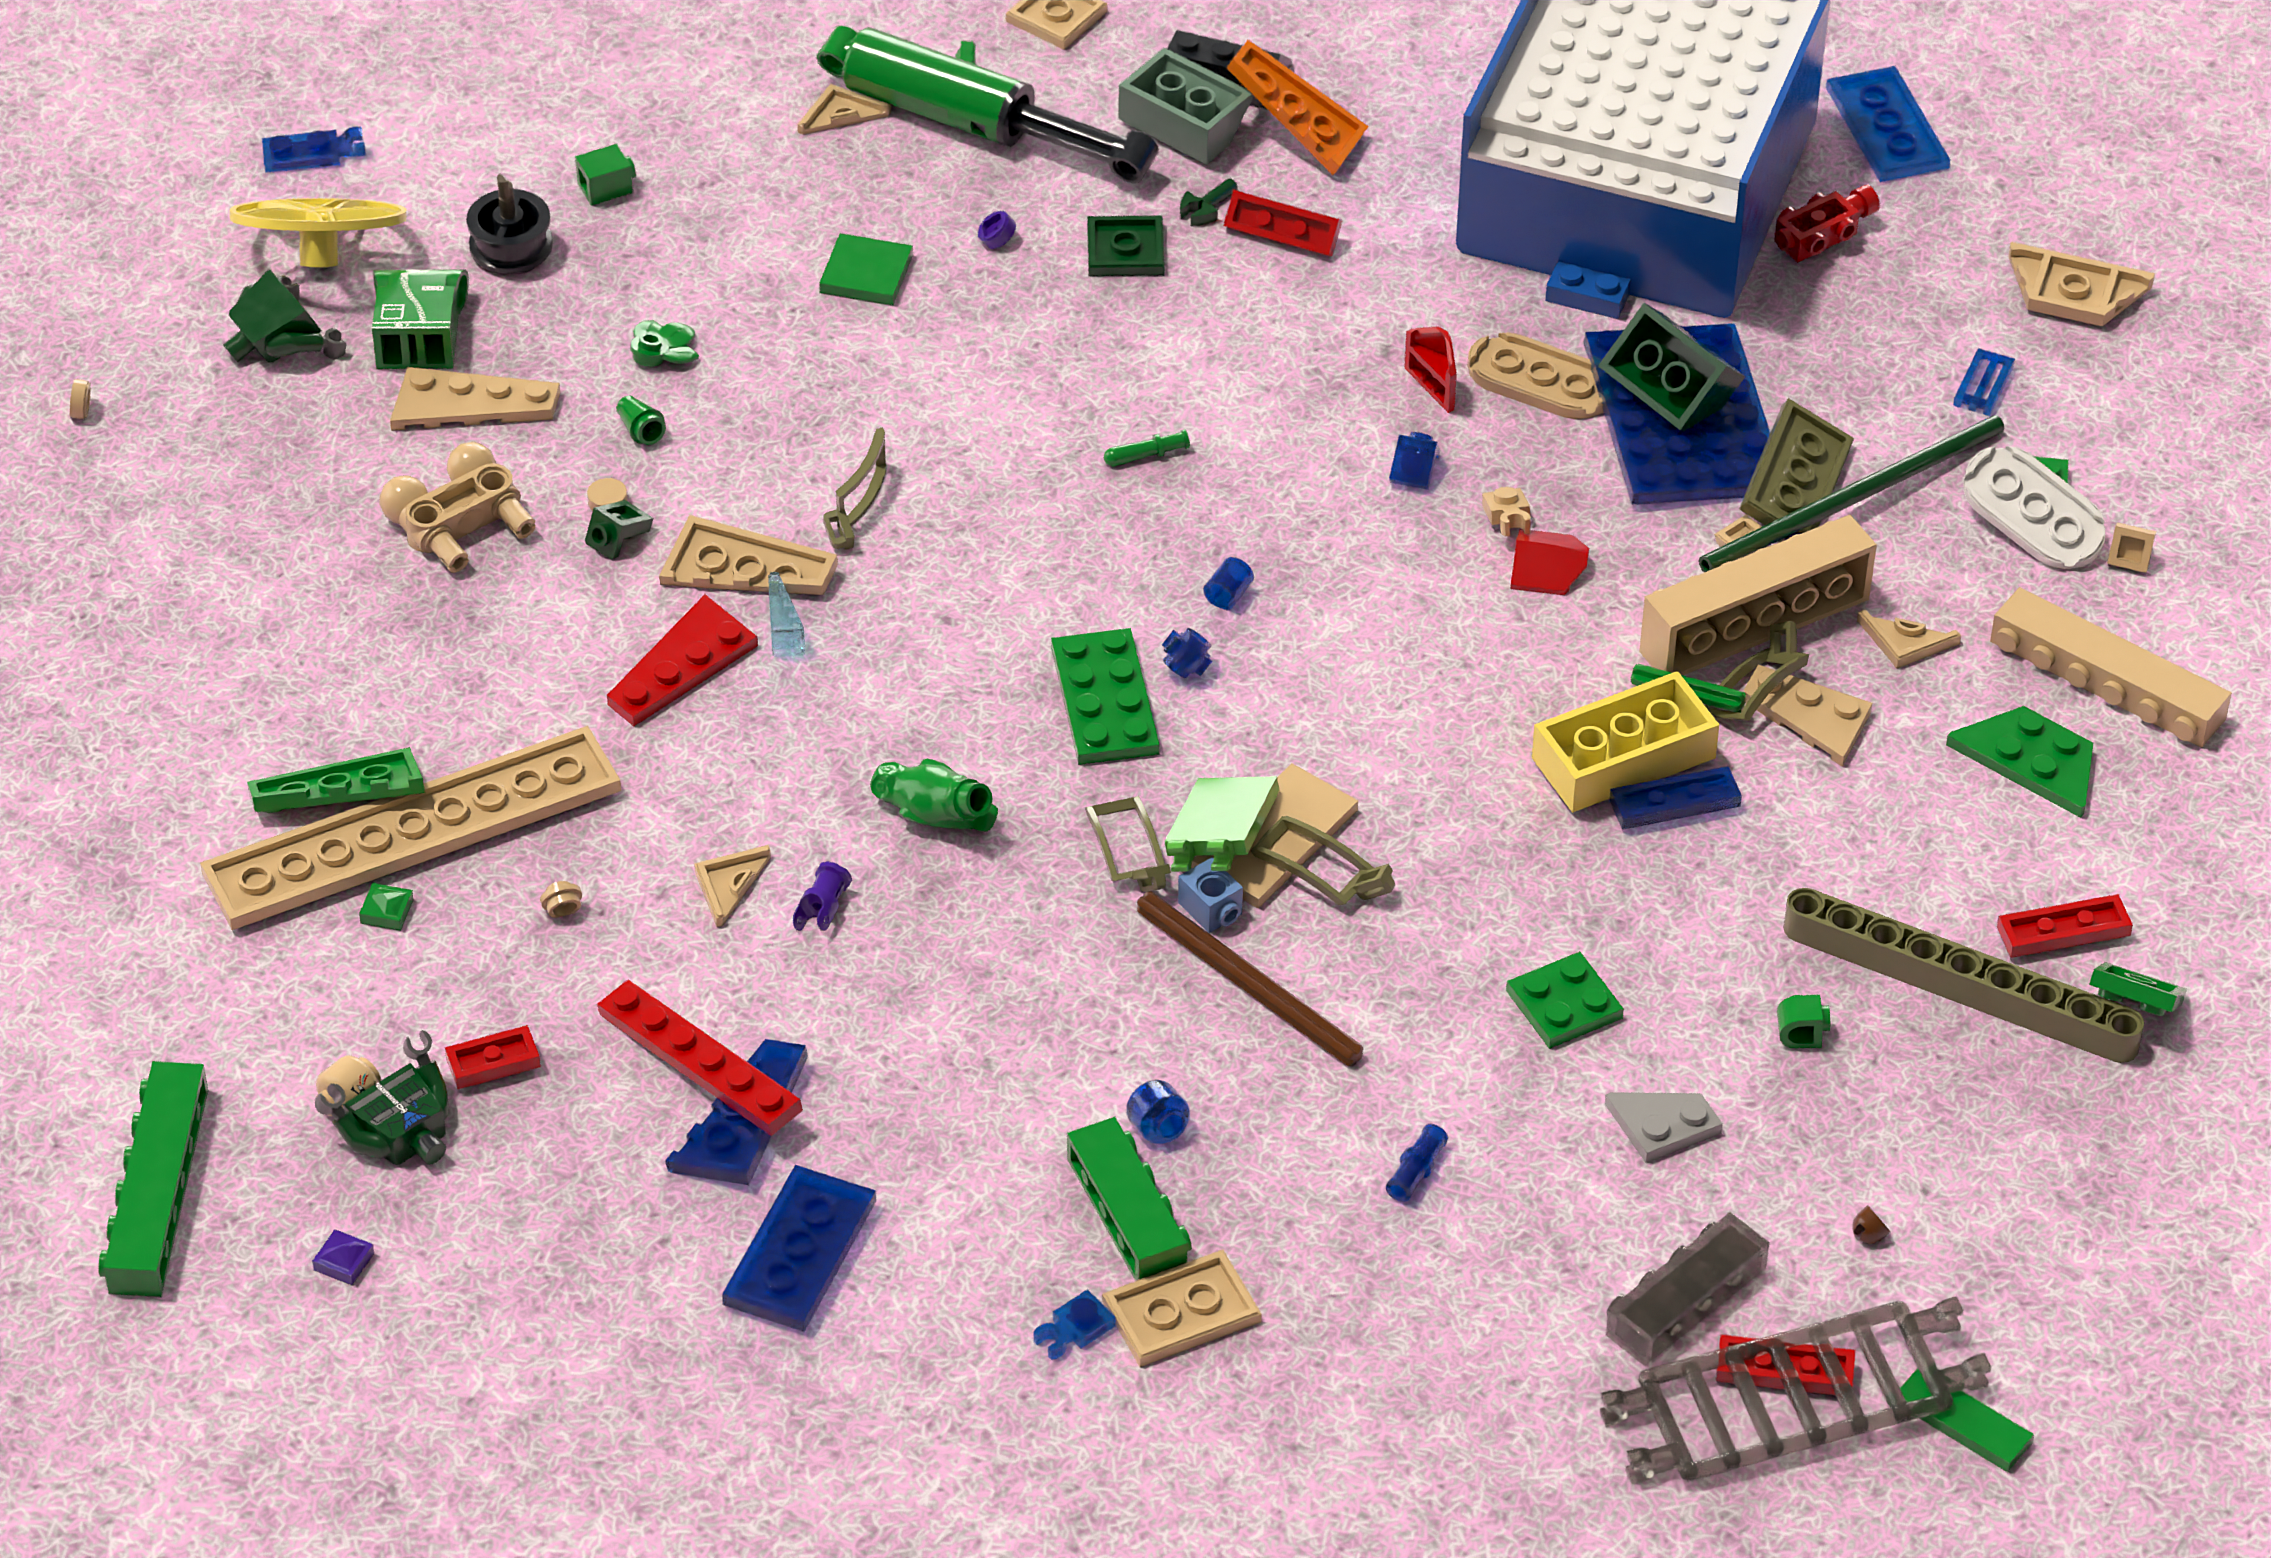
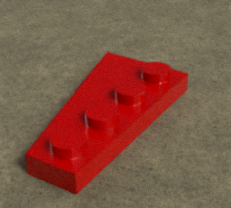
[607,594,758,727]

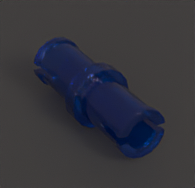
[1385,1124,1449,1202]

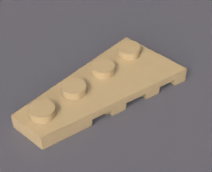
[659,515,838,595]

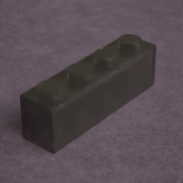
[1605,1212,1770,1366]

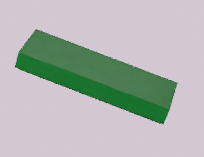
[1893,1365,2034,1473]

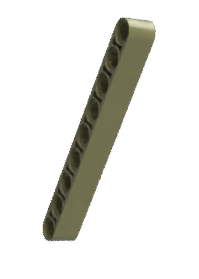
[1783,888,2144,1063]

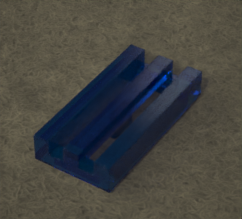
[1953,348,2015,416]

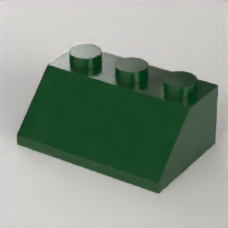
[1598,303,1745,432]

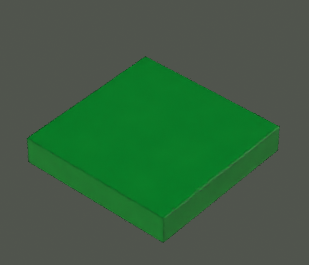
[819,233,913,305]

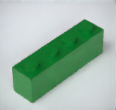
[1067,1116,1192,1281]

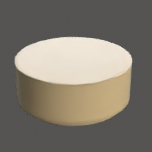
[70,379,91,419]
[587,478,628,511]

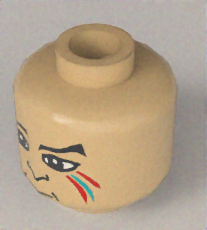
[316,1055,381,1116]

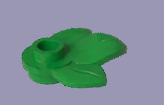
[630,320,699,367]

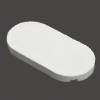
[1963,446,2106,569]

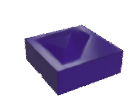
[312,1229,375,1285]

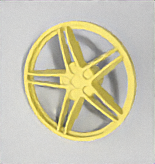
[230,198,407,267]

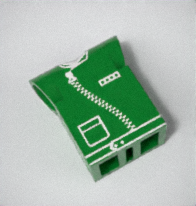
[372,269,469,369]

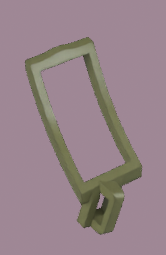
[823,427,887,550]
[1705,621,1810,721]
[1085,796,1171,892]
[1251,816,1395,905]

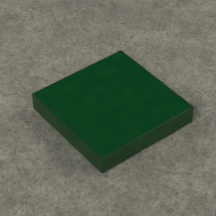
[1087,215,1165,276]

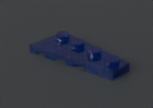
[665,1039,808,1185]

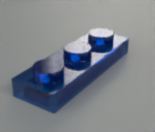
[1609,766,1742,830]

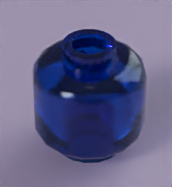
[1126,1079,1190,1144]

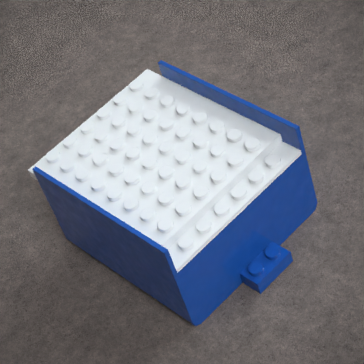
[1456,0,1831,319]

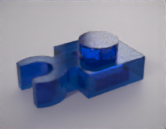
[1033,1289,1116,1360]

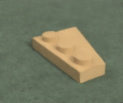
[1743,665,1873,766]

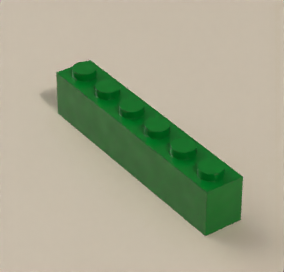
[98,1061,209,1297]

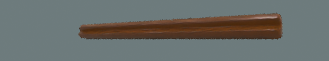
[1137,891,1364,1067]

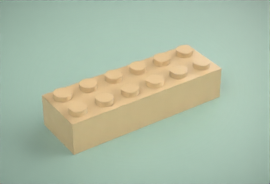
[1639,515,1877,675]

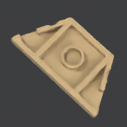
[2008,242,2155,326]

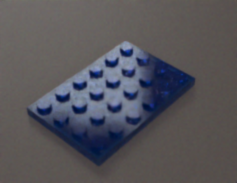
[1583,323,1770,505]

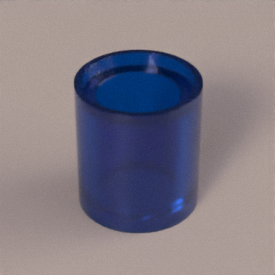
[1203,557,1254,610]

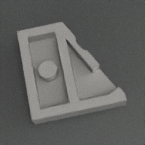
[1605,1092,1723,1163]

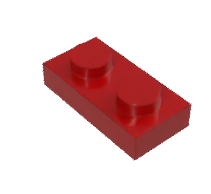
[444,1025,541,1090]

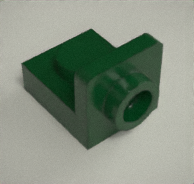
[585,500,654,559]

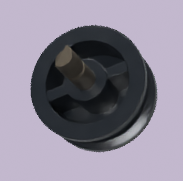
[466,173,553,273]

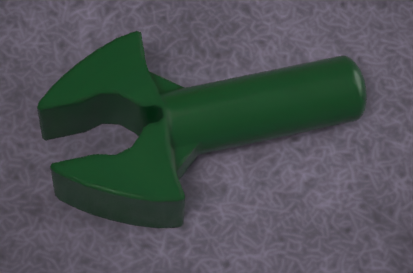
[1180,178,1238,226]

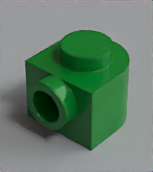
[1777,995,1831,1048]

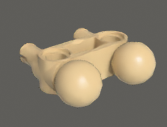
[379,442,536,573]

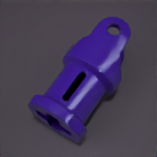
[792,861,852,931]

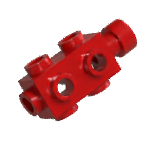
[1774,184,1880,263]

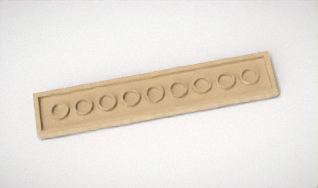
[200,726,621,930]

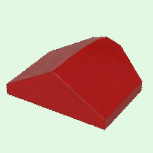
[1404,326,1457,413]
[1510,529,1590,595]

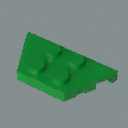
[1946,706,2094,818]

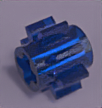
[1162,628,1213,678]

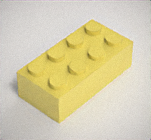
[1532,671,1719,813]

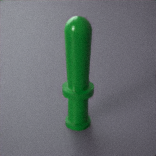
[1103,429,1190,466]

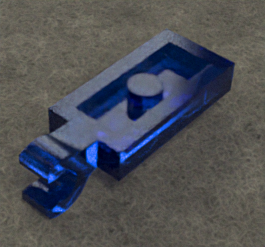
[262,126,366,173]

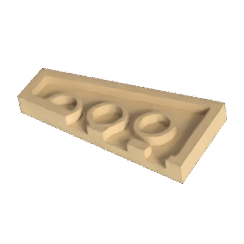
[390,367,561,431]

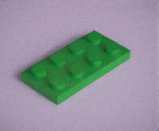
[1051,628,1160,765]

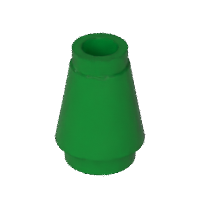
[616,395,666,445]

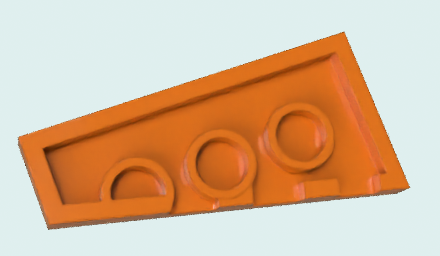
[1227,39,1369,176]

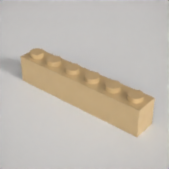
[1990,587,2232,748]

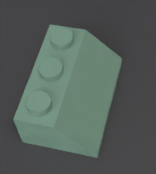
[1118,48,1253,165]

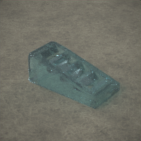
[768,572,805,657]

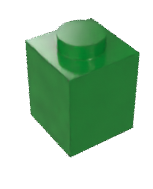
[575,143,636,206]

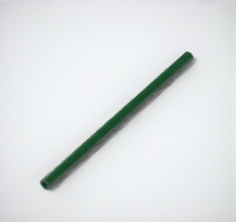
[1699,415,2005,573]

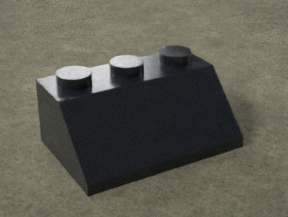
[1167,30,1292,109]

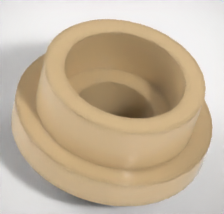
[540,881,582,918]

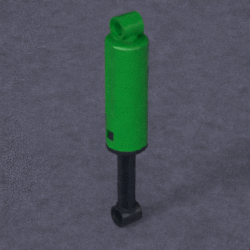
[816,25,1159,184]

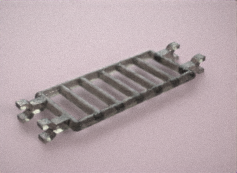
[1600,1296,1991,1485]

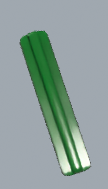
[1631,664,1747,713]

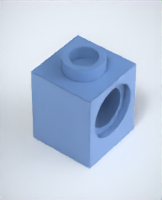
[1178,857,1243,933]

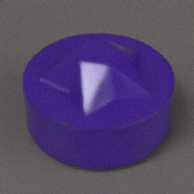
[978,211,1016,249]

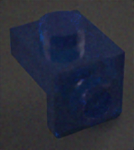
[1389,432,1440,490]

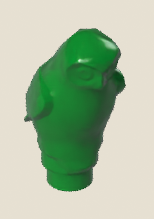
[870,758,998,832]

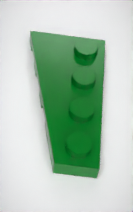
[247,747,425,813]

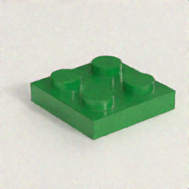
[1506,951,1624,1049]
[2089,962,2187,1016]

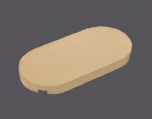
[1467,332,1616,419]

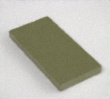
[1739,398,1854,538]

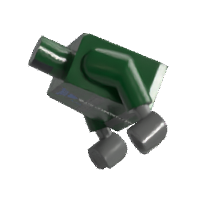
[223,269,347,363]
[315,1030,449,1165]

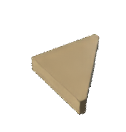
[797,84,891,135]
[1857,610,1961,668]
[694,845,771,927]

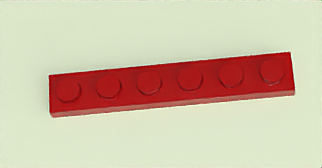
[597,979,803,1136]

